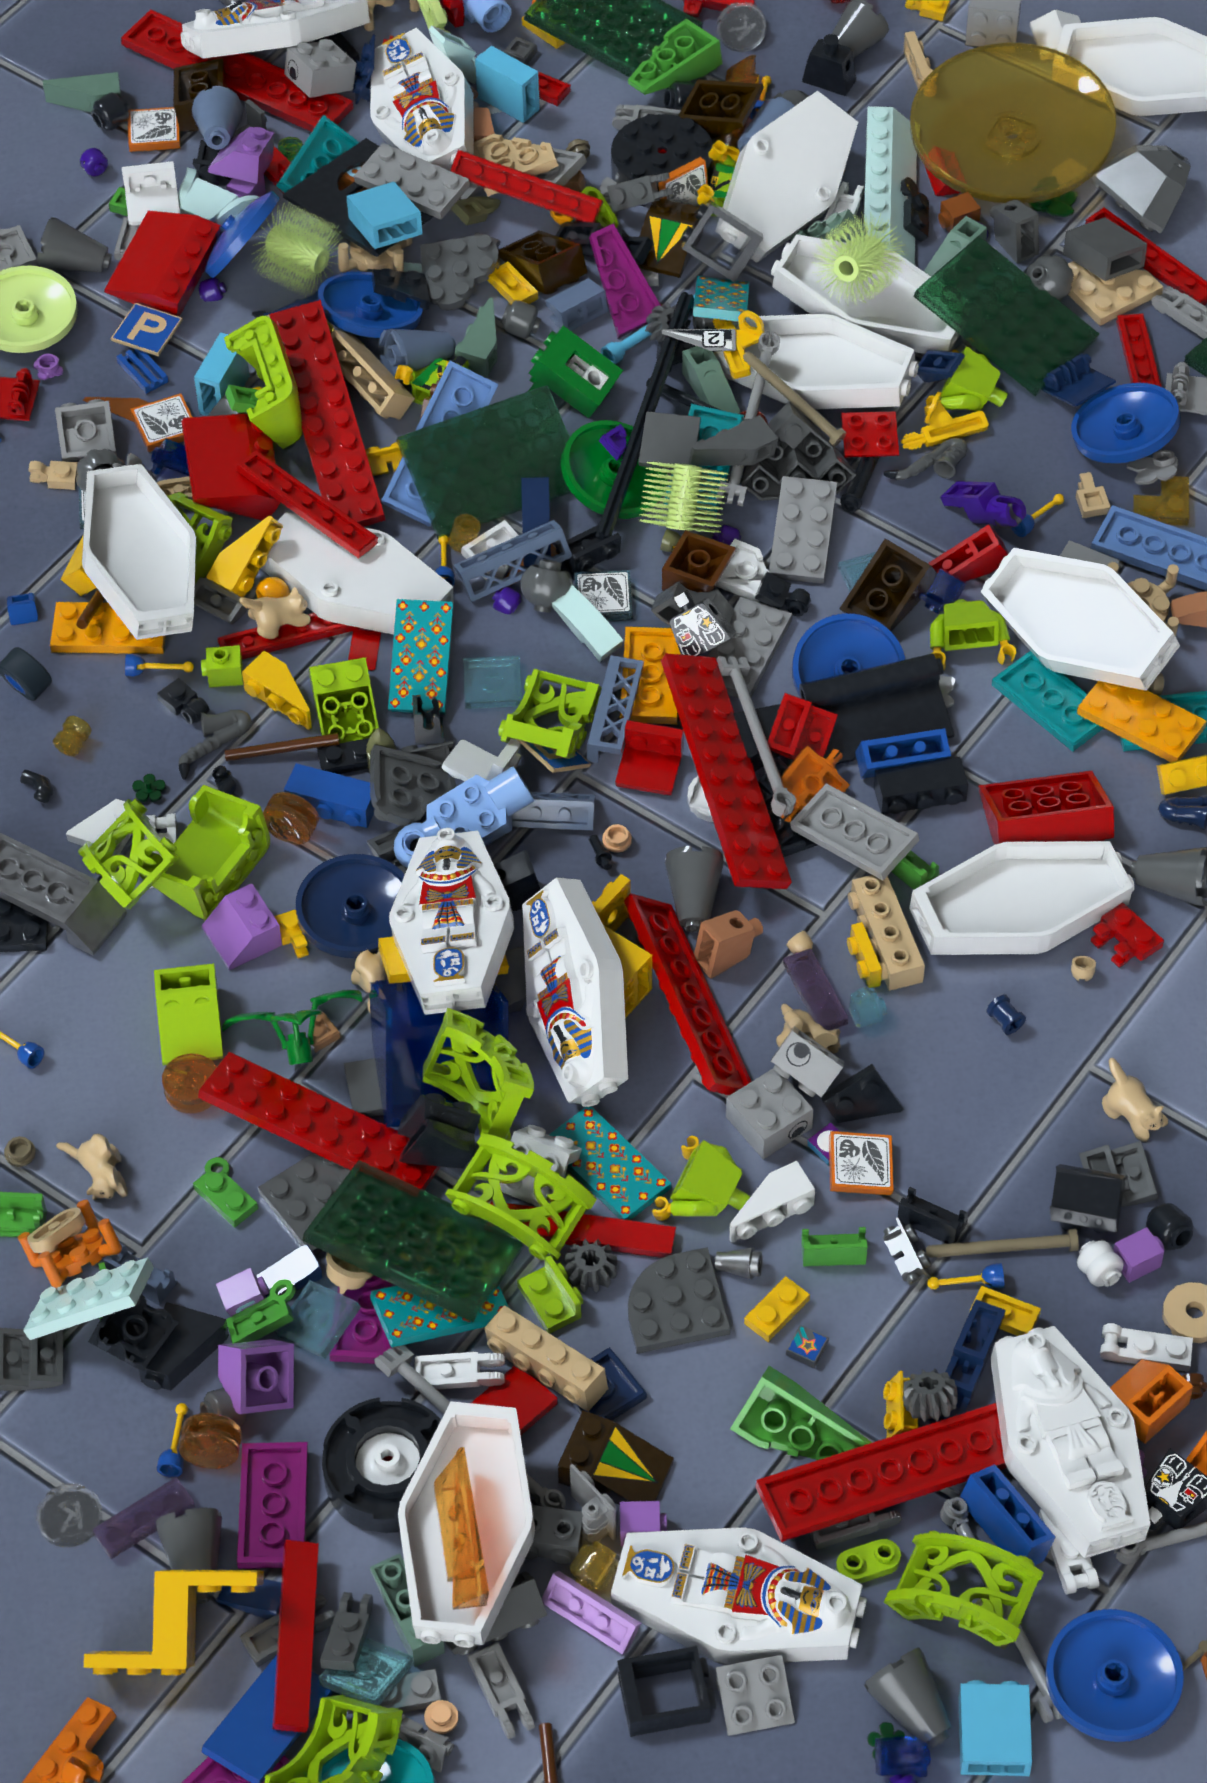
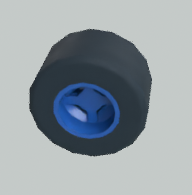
[0,647,52,701]

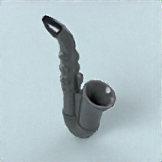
[883,438,968,480]
[178,709,252,780]

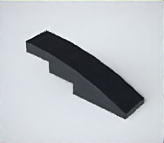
[555,222,654,265]

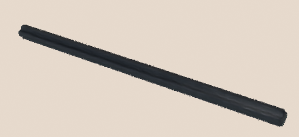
[596,292,694,540]

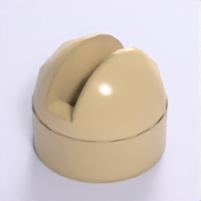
[786,931,813,957]
[1071,956,1096,982]

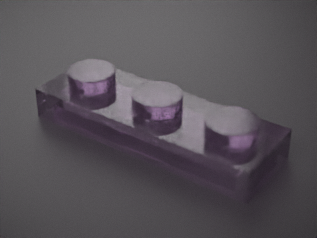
[783,949,848,1031]
[92,1477,195,1560]

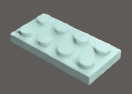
[23,1257,154,1340]

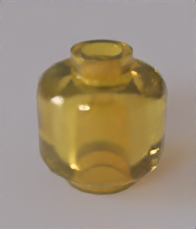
[570,1541,619,1591]

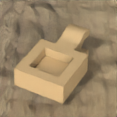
[29,461,78,490]
[1076,472,1111,518]

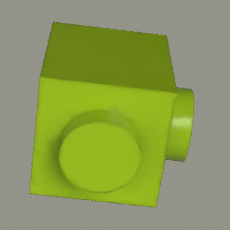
[201,645,243,687]

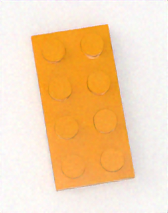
[50,602,166,654]
[620,627,681,724]
[1077,681,1207,762]

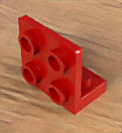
[615,720,684,796]

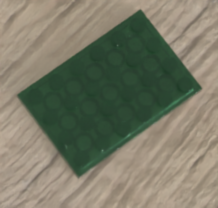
[524,0,703,78]
[913,235,1099,396]
[396,385,571,539]
[302,1160,525,1323]

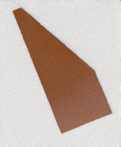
[82,397,149,422]

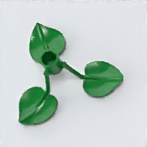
[222,990,363,1065]

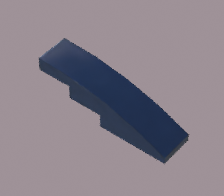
[521,477,551,568]
[928,1299,1006,1422]

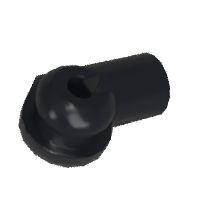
[212,765,236,795]
[20,769,53,803]

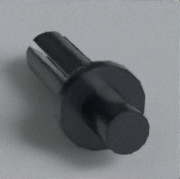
[588,835,612,870]

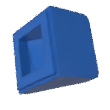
[6,593,38,625]

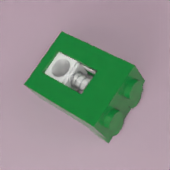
[527,325,623,418]

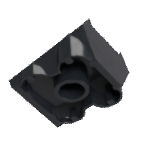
[1050,1164,1125,1233]
[88,1294,180,1372]

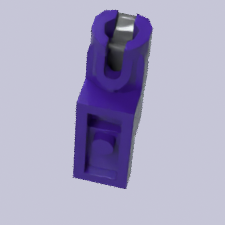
[940,481,1026,529]

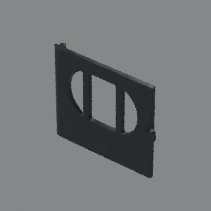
[283,138,461,257]

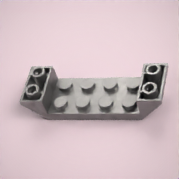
[0,833,127,955]

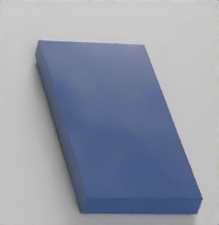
[201,1655,335,1783]

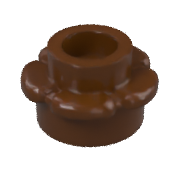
[1182,1373,1207,1400]

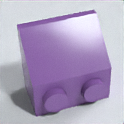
[208,127,274,184]
[202,883,282,971]
[218,1339,294,1414]

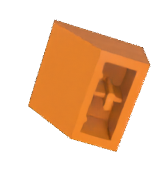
[1110,1359,1193,1444]

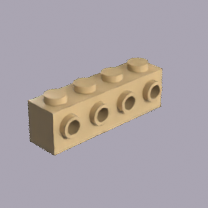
[331,329,415,420]
[848,875,925,991]
[484,1305,608,1412]

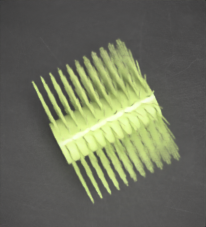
[251,202,343,297]
[811,212,907,306]
[640,462,728,533]

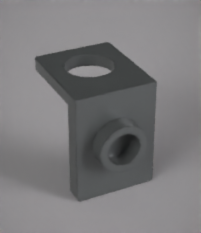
[231,99,267,139]

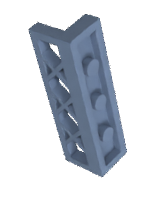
[453,520,572,602]
[587,655,644,763]
[511,792,596,830]

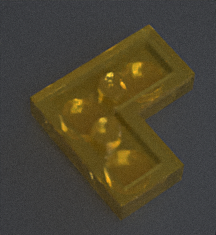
[1133,476,1189,526]

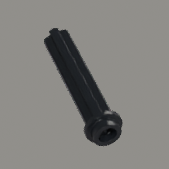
[840,456,880,513]

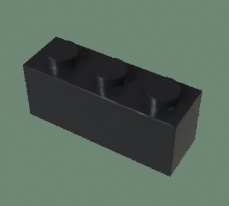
[874,757,968,814]

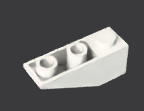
[729,1161,815,1243]

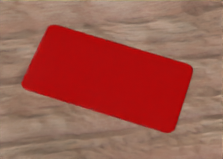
[348,630,381,671]

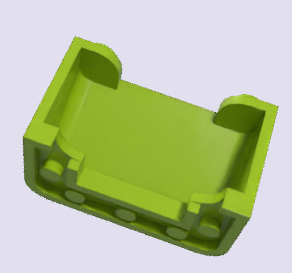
[224,316,303,449]
[140,785,270,920]

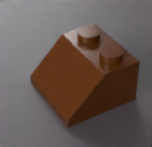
[662,530,736,592]

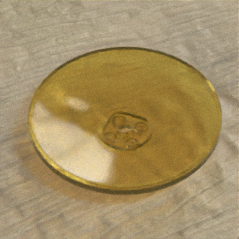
[910,43,1116,203]

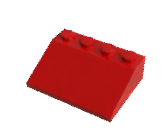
[104,210,221,317]
[181,414,281,521]
[979,771,1114,845]

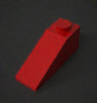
[928,524,1009,592]

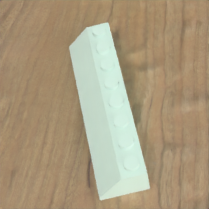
[864,106,917,265]

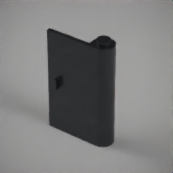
[799,653,955,764]

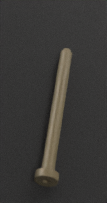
[743,351,847,447]
[926,1229,1079,1258]

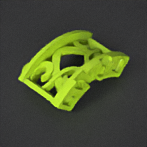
[167,492,233,584]
[498,669,602,759]
[78,798,179,909]
[423,1008,534,1141]
[445,1133,597,1260]
[884,1531,1044,1647]
[265,1695,403,1783]

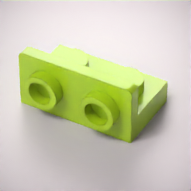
[517,1255,584,1334]

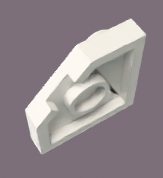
[716,539,770,602]

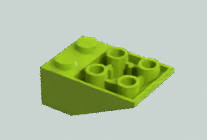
[309,657,379,743]
[154,963,224,1065]

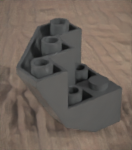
[1089,145,1191,233]
[740,402,856,501]

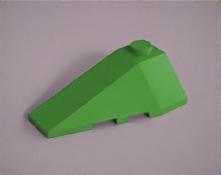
[628,19,723,95]
[730,1366,872,1460]

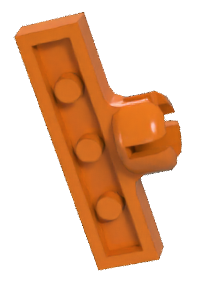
[22,1697,117,1783]

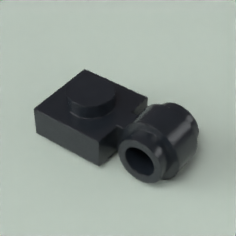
[755,572,811,616]
[157,678,210,724]

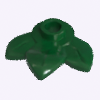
[1028,179,1078,217]

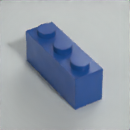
[855,728,951,779]
[283,763,375,828]
[960,1464,1056,1565]

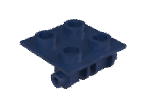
[352,34,375,105]
[1040,354,1116,407]

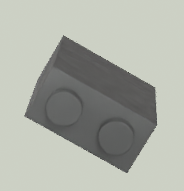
[1063,218,1147,281]

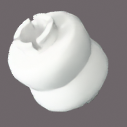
[1077,1240,1124,1287]

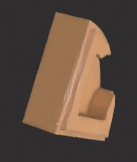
[563,170,586,191]
[311,1012,341,1053]

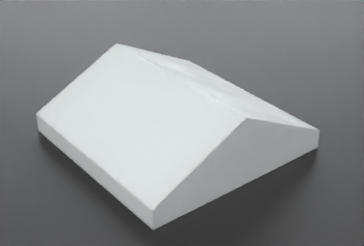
[1030,9,1081,59]

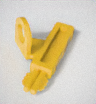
[713,310,764,379]
[900,391,989,451]

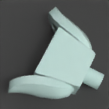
[178,168,259,232]

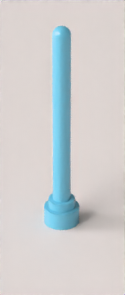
[601,294,695,364]

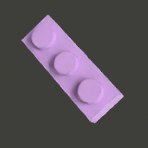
[541,1571,641,1655]

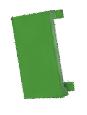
[891,850,940,890]
[0,1192,47,1237]
[801,1227,868,1267]

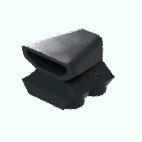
[397,1093,481,1169]

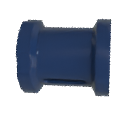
[986,994,1026,1035]

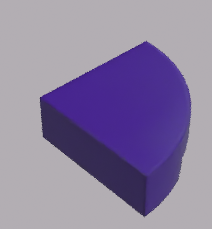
[599,424,627,461]

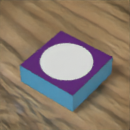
[807,1123,840,1165]

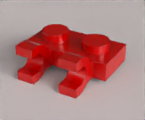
[1091,903,1164,968]

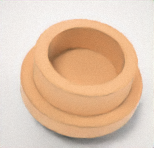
[602,824,632,853]
[424,1700,458,1734]

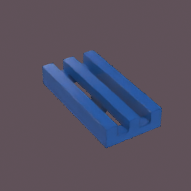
[116,349,168,394]

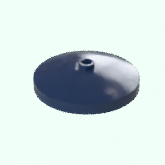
[296,854,405,958]

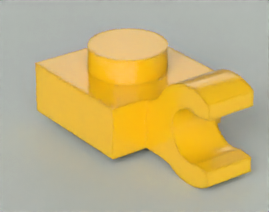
[905,0,951,22]
[274,909,309,958]

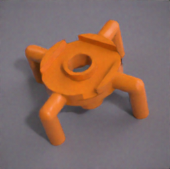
[18,1199,122,1288]

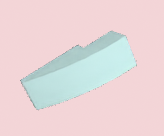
[429,25,476,84]
[552,584,623,662]

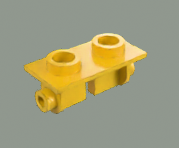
[365,441,409,476]
[883,1371,918,1438]

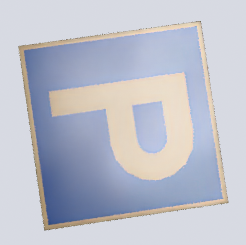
[111,303,183,356]
[517,740,591,773]

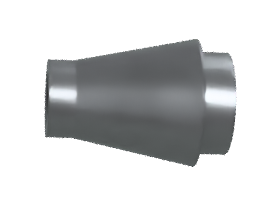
[715,1248,763,1279]

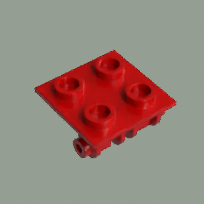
[0,368,40,421]
[841,411,899,457]

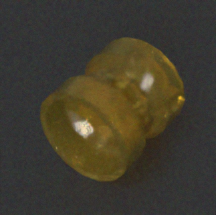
[448,514,481,553]
[53,716,92,756]

